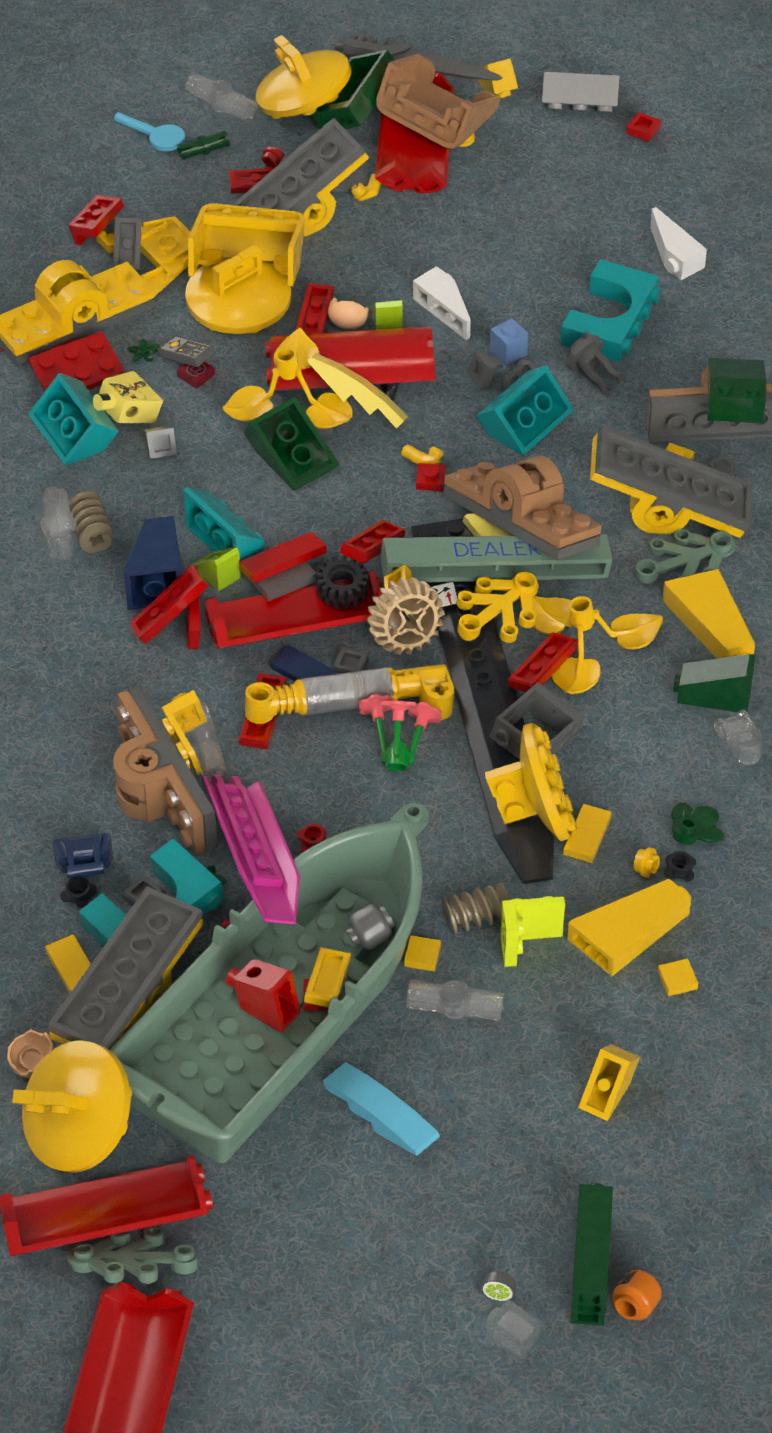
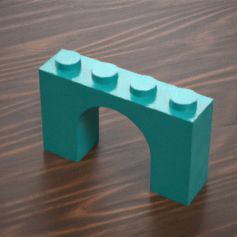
[560,259,662,362]
[79,839,224,947]

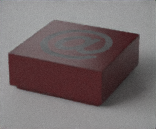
[177,362,215,389]

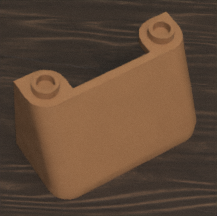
[376,54,500,149]

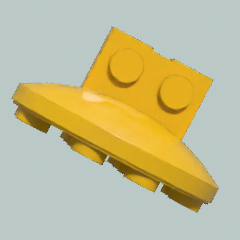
[256,35,351,119]
[185,245,291,334]
[485,722,577,841]
[12,1041,132,1172]

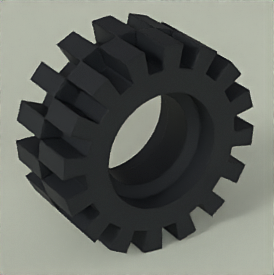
[317,556,368,610]

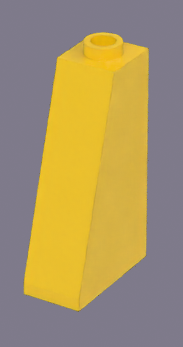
[663,569,755,658]
[567,879,691,976]

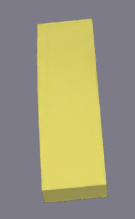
[307,353,408,428]

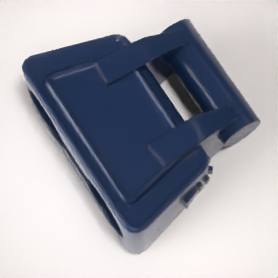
[53,833,113,878]

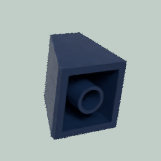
[123,516,182,610]

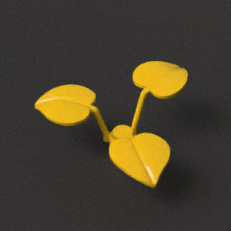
[222,328,353,429]
[532,596,663,694]

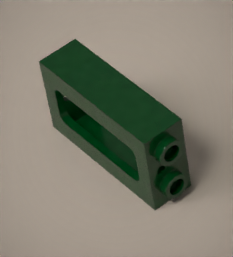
[311,49,395,129]
[570,1183,613,1326]

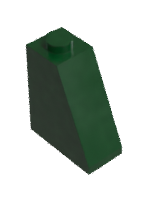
[673,654,756,714]

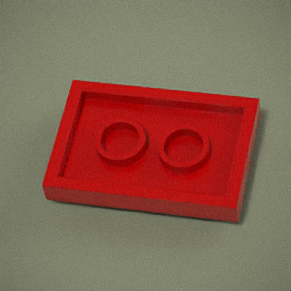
[29,331,125,392]

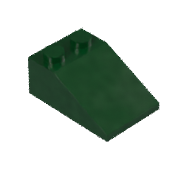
[707,358,766,423]
[244,396,340,491]

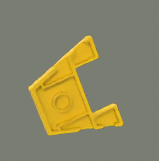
[96,216,191,296]

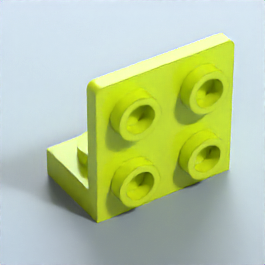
[500,896,565,967]

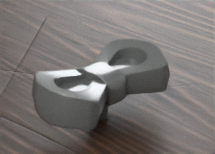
[502,359,535,389]

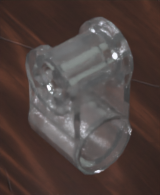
[714,709,763,766]

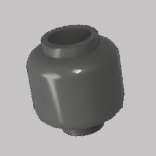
[346,903,395,950]

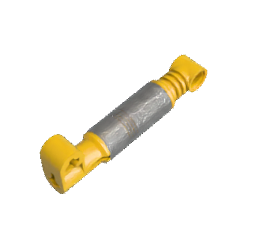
[245,664,454,724]

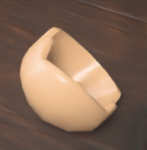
[328,298,369,330]
[7,1029,55,1079]

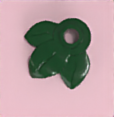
[671,802,725,845]

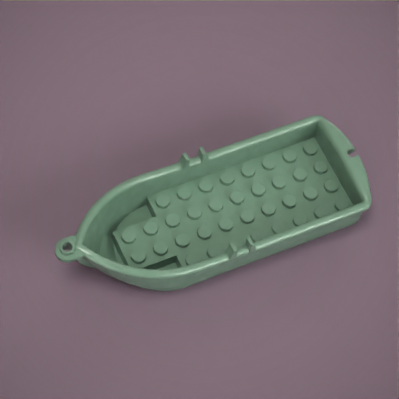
[110,803,429,1163]

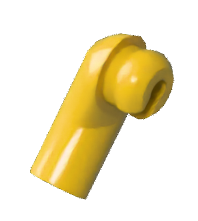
[401,444,444,465]

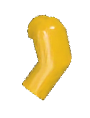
[351,173,381,201]

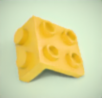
[161,690,207,775]

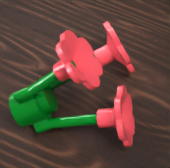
[358,694,442,771]

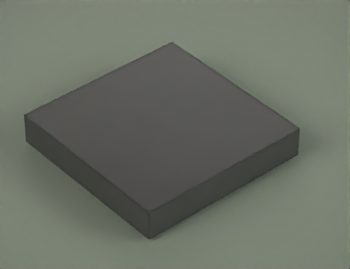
[240,562,317,601]

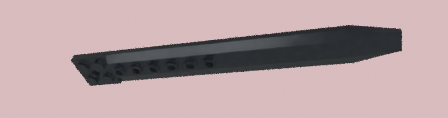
[411,519,554,884]

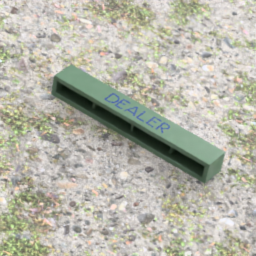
[380,534,613,582]

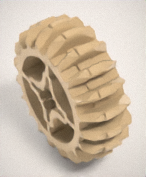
[367,577,445,655]

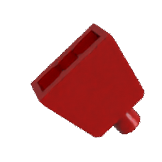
[226,959,301,1033]

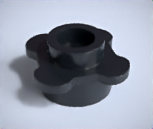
[664,851,696,881]
[60,877,97,908]

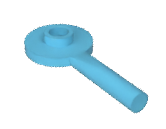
[114,112,185,151]

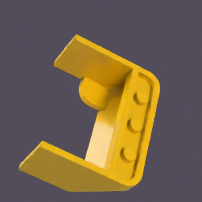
[188,203,305,286]

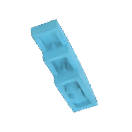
[323,1062,440,1156]

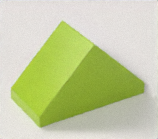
[371,300,403,329]
[192,547,241,592]

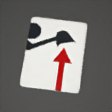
[433,582,457,607]

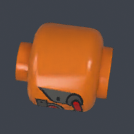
[612,1270,662,1320]

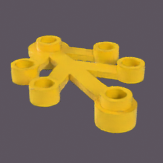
[456,572,539,643]

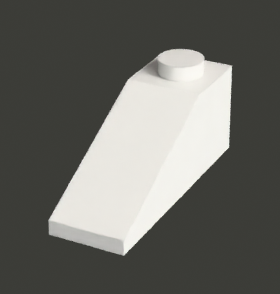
[650,207,707,280]
[413,266,471,340]

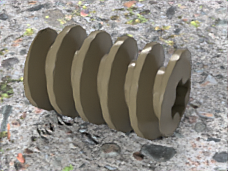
[67,491,112,553]
[441,882,509,935]

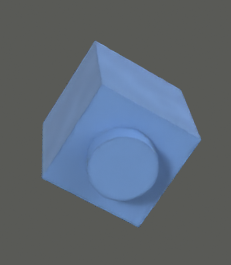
[490,318,528,366]

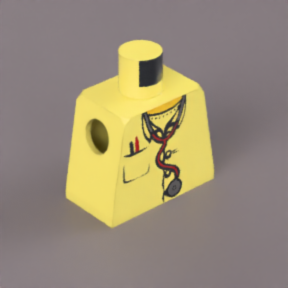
[93,371,163,423]

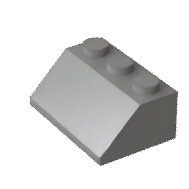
[542,72,619,112]

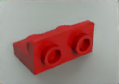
[68,195,124,246]

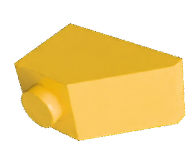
[478,59,518,99]
[578,1044,640,1121]

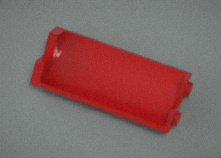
[375,72,454,194]
[265,326,436,391]
[204,570,383,649]
[0,1156,213,1257]
[63,1282,194,1433]

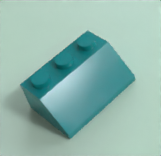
[476,365,575,456]
[28,373,119,466]
[183,487,265,561]

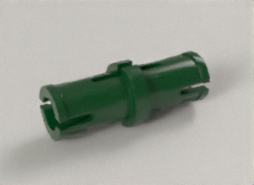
[177,130,230,160]

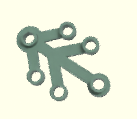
[635,529,735,584]
[67,1226,198,1283]

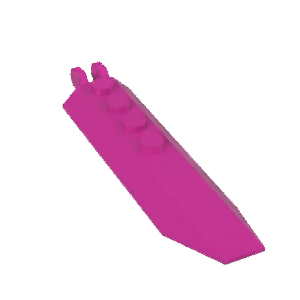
[202,774,300,924]

